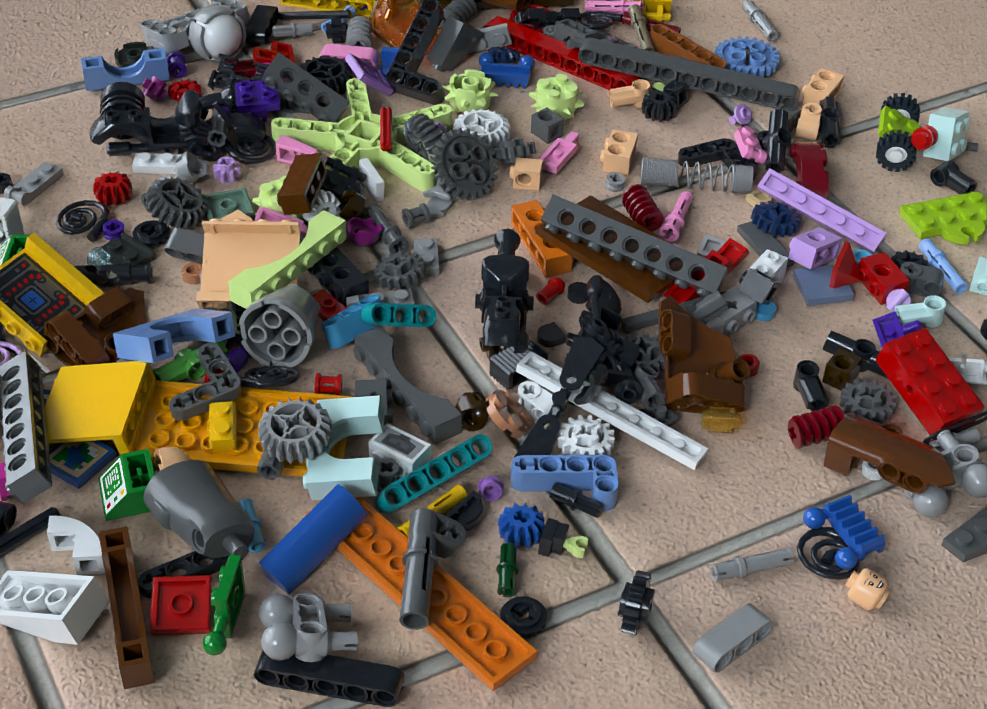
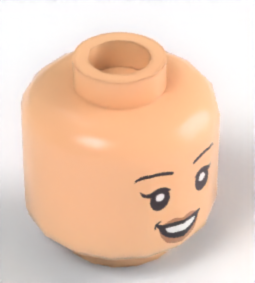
[845,568,891,611]

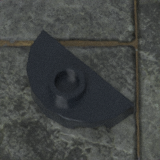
[445,490,484,531]

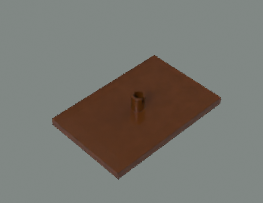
[535,195,683,303]

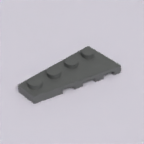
[941,507,987,562]

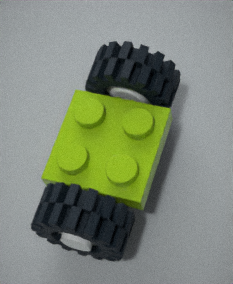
[876,93,921,172]

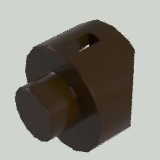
[338,190,369,222]
[455,392,490,431]

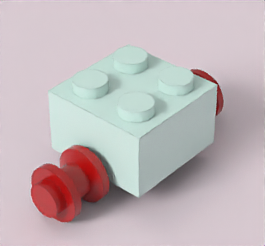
[911,107,971,161]

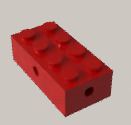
[875,327,985,439]

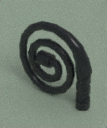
[575,11,623,29]
[223,135,276,164]
[56,200,110,242]
[239,366,300,390]
[796,527,860,580]

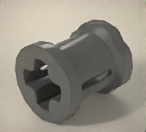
[402,203,431,229]
[376,458,399,492]

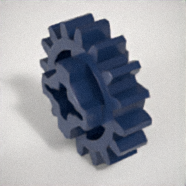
[751,201,801,238]

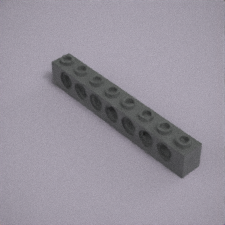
[541,194,728,298]
[0,350,52,504]

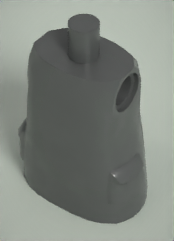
[144,460,255,559]

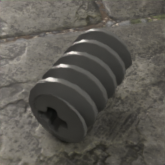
[439,0,477,29]

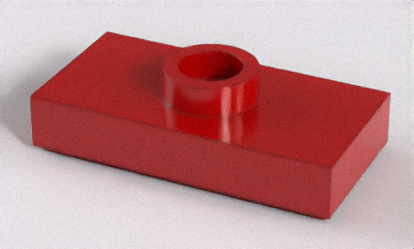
[312,289,347,321]

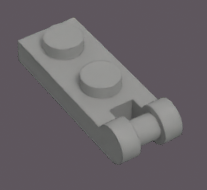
[4,162,64,205]

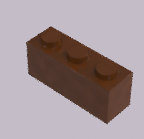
[277,153,328,215]

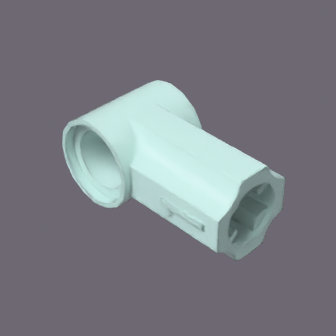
[894,296,946,328]

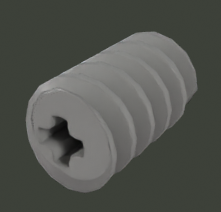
[346,16,372,48]

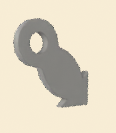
[427,185,461,218]

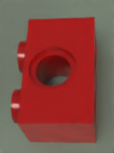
[858,252,910,305]

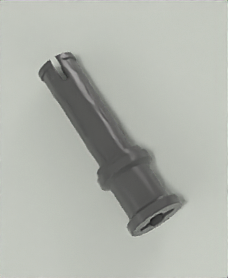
[367,204,409,255]

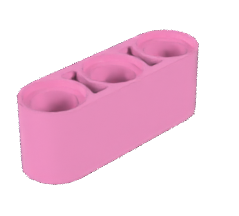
[319,44,380,73]

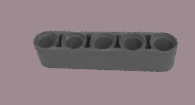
[164,228,205,264]

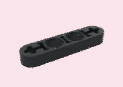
[138,551,244,598]

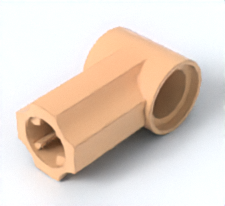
[608,79,650,108]

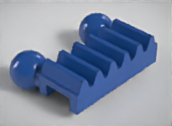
[479,52,535,89]
[803,495,885,570]

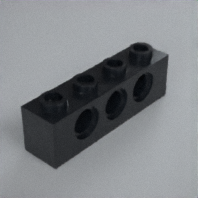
[300,235,369,307]

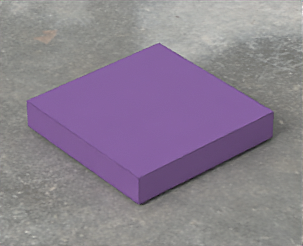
[345,54,394,96]

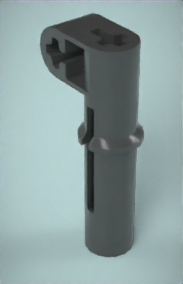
[400,508,467,630]

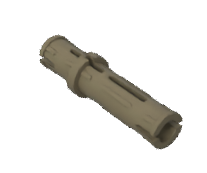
[628,4,655,52]

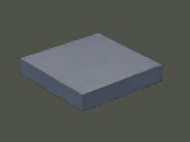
[792,265,854,306]

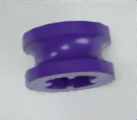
[103,220,125,241]

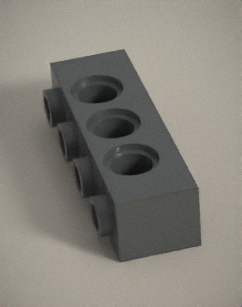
[262,53,349,123]

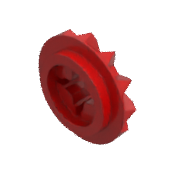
[168,79,201,101]

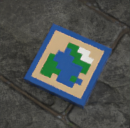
[49,440,116,489]

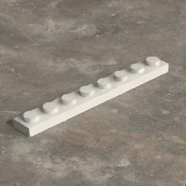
[516,351,709,470]

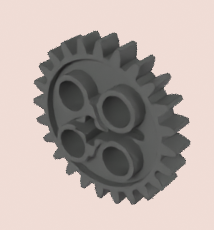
[431,128,499,201]

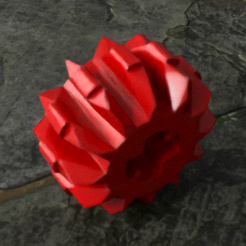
[93,171,133,206]

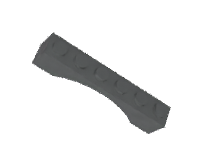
[353,326,462,445]

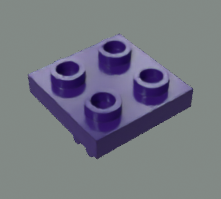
[235,80,280,122]

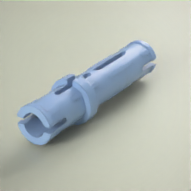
[918,238,968,294]

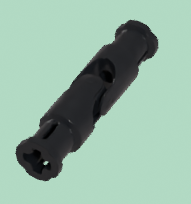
[74,262,153,286]

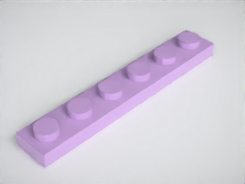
[757,168,887,254]

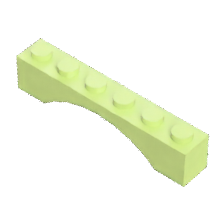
[228,210,347,309]

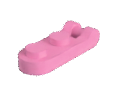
[734,126,767,164]

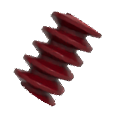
[622,184,664,232]
[788,405,845,449]

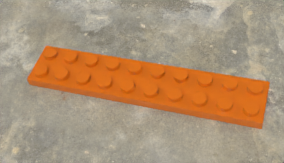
[305,497,537,691]

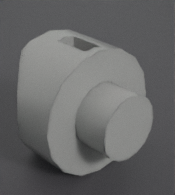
[174,150,208,183]

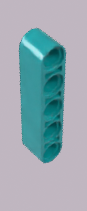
[375,434,492,514]

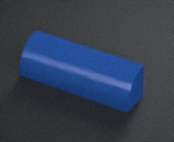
[258,484,368,594]

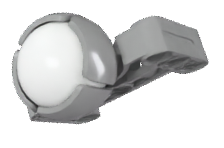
[141,0,250,63]

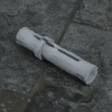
[742,0,779,42]
[709,547,794,582]

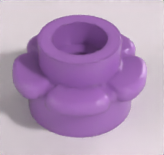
[477,475,504,501]

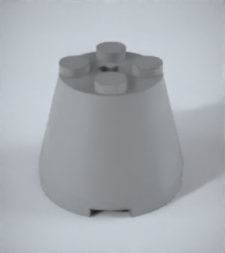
[239,284,320,368]

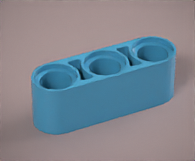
[321,295,382,349]

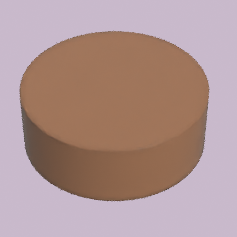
[181,263,202,284]

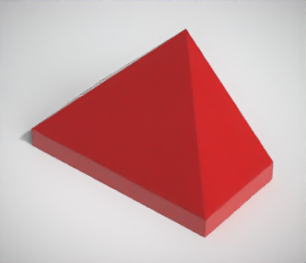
[829,242,863,288]

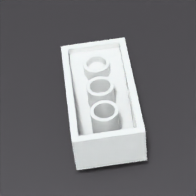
[0,570,109,645]

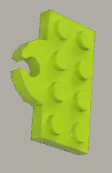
[899,191,987,245]

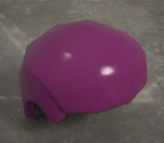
[346,217,383,247]

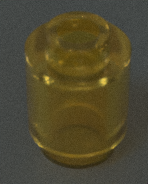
[702,406,740,434]

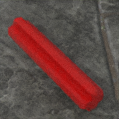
[380,107,392,151]

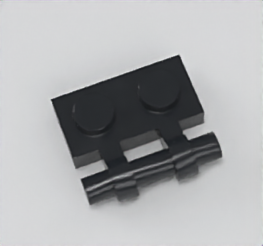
[321,156,367,203]

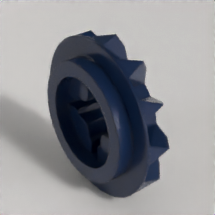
[488,46,520,63]

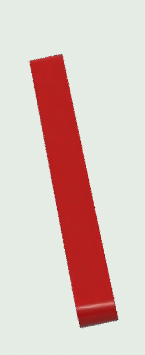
[483,16,640,90]

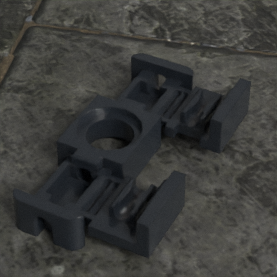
[514,8,580,28]
[208,53,269,92]

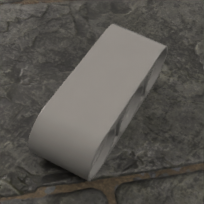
[693,603,773,673]

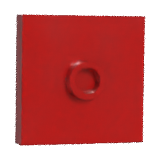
[150,575,213,636]

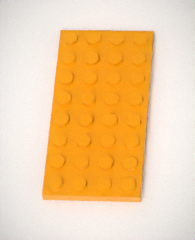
[131,380,351,477]

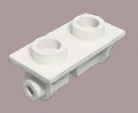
[948,357,987,385]

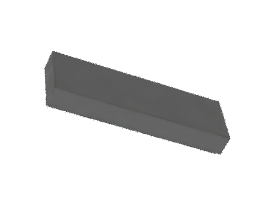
[737,221,794,267]

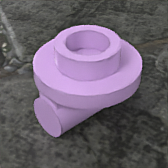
[729,104,752,125]
[886,288,911,312]

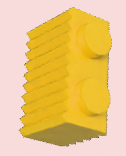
[209,401,237,453]

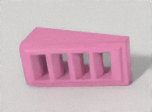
[276,135,318,164]

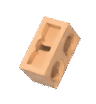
[802,68,844,105]
[600,129,638,176]

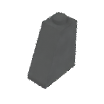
[426,15,484,71]

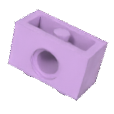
[788,227,843,270]

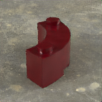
[789,141,829,200]

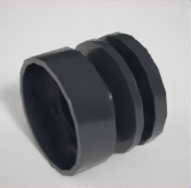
[100,82,145,140]

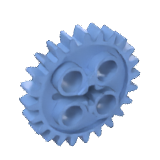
[715,36,780,78]

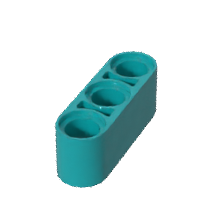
[361,303,436,327]

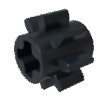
[326,18,347,44]

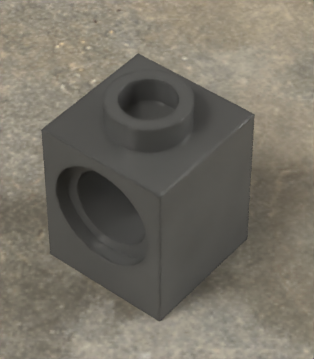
[531,107,564,144]

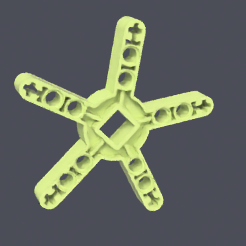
[271,78,452,192]

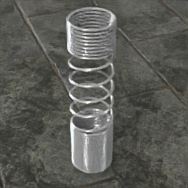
[640,157,754,194]

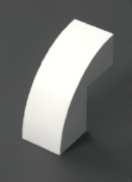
[47,516,105,576]

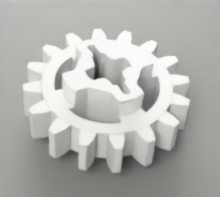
[557,415,615,456]

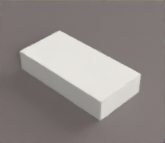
[359,158,384,202]

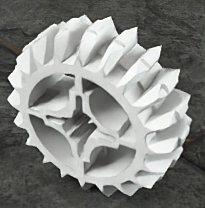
[453,109,511,149]

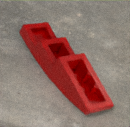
[663,238,749,303]

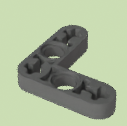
[169,343,243,420]

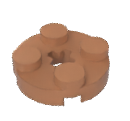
[486,389,534,438]

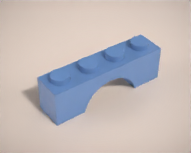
[81,48,170,91]

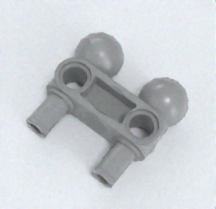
[903,430,987,518]
[258,593,358,662]

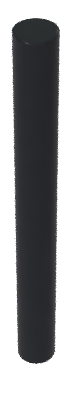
[278,10,352,20]

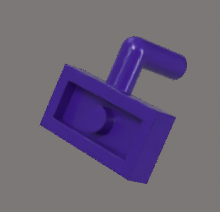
[872,311,923,348]

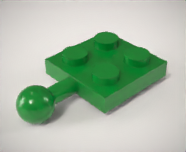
[203,554,246,656]

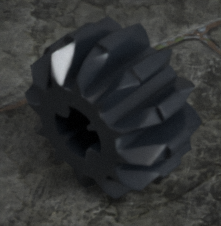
[641,89,677,122]

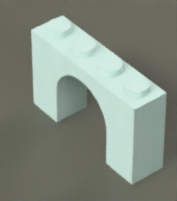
[303,395,385,500]

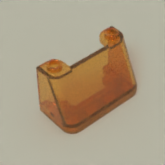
[369,0,442,56]

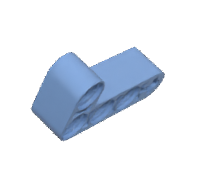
[510,455,619,511]

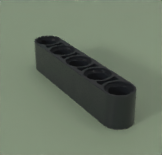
[253,649,405,707]

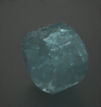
[86,247,110,266]

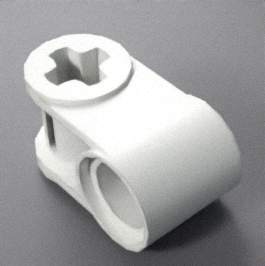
[518,381,565,428]

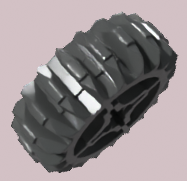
[403,113,443,171]
[145,175,208,230]

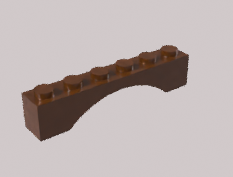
[99,526,155,690]

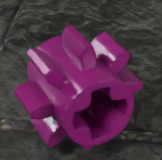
[141,75,168,102]

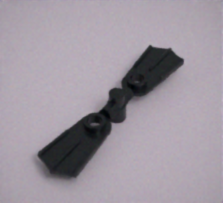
[514,337,604,458]

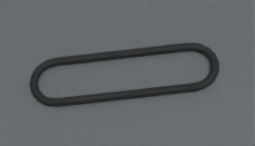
[923,411,987,445]

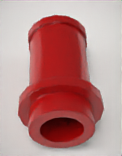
[536,277,565,305]

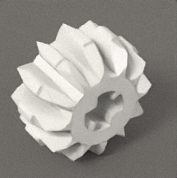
[302,189,341,222]

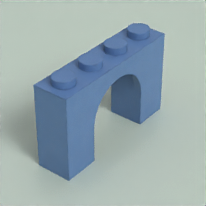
[113,308,235,363]

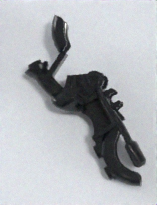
[90,85,266,156]
[475,228,534,353]
[564,275,643,405]

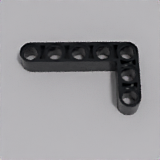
[386,0,445,105]

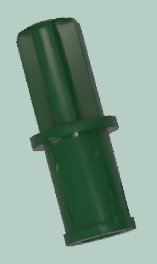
[496,542,519,597]

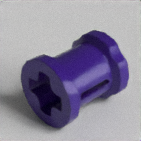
[167,52,187,78]

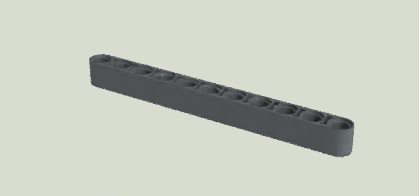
[578,38,800,110]

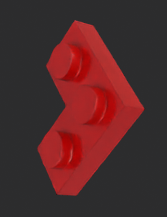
[252,40,295,63]

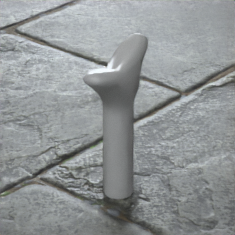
[423,178,451,200]

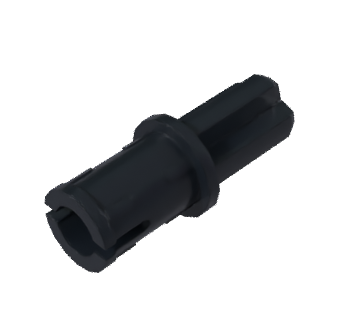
[549,482,604,518]

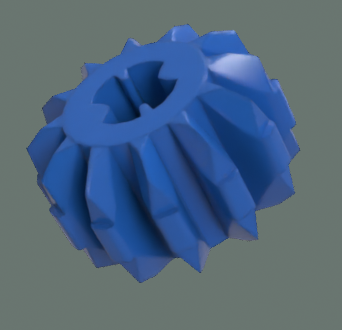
[498,503,545,549]

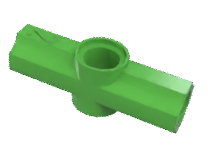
[152,341,228,382]

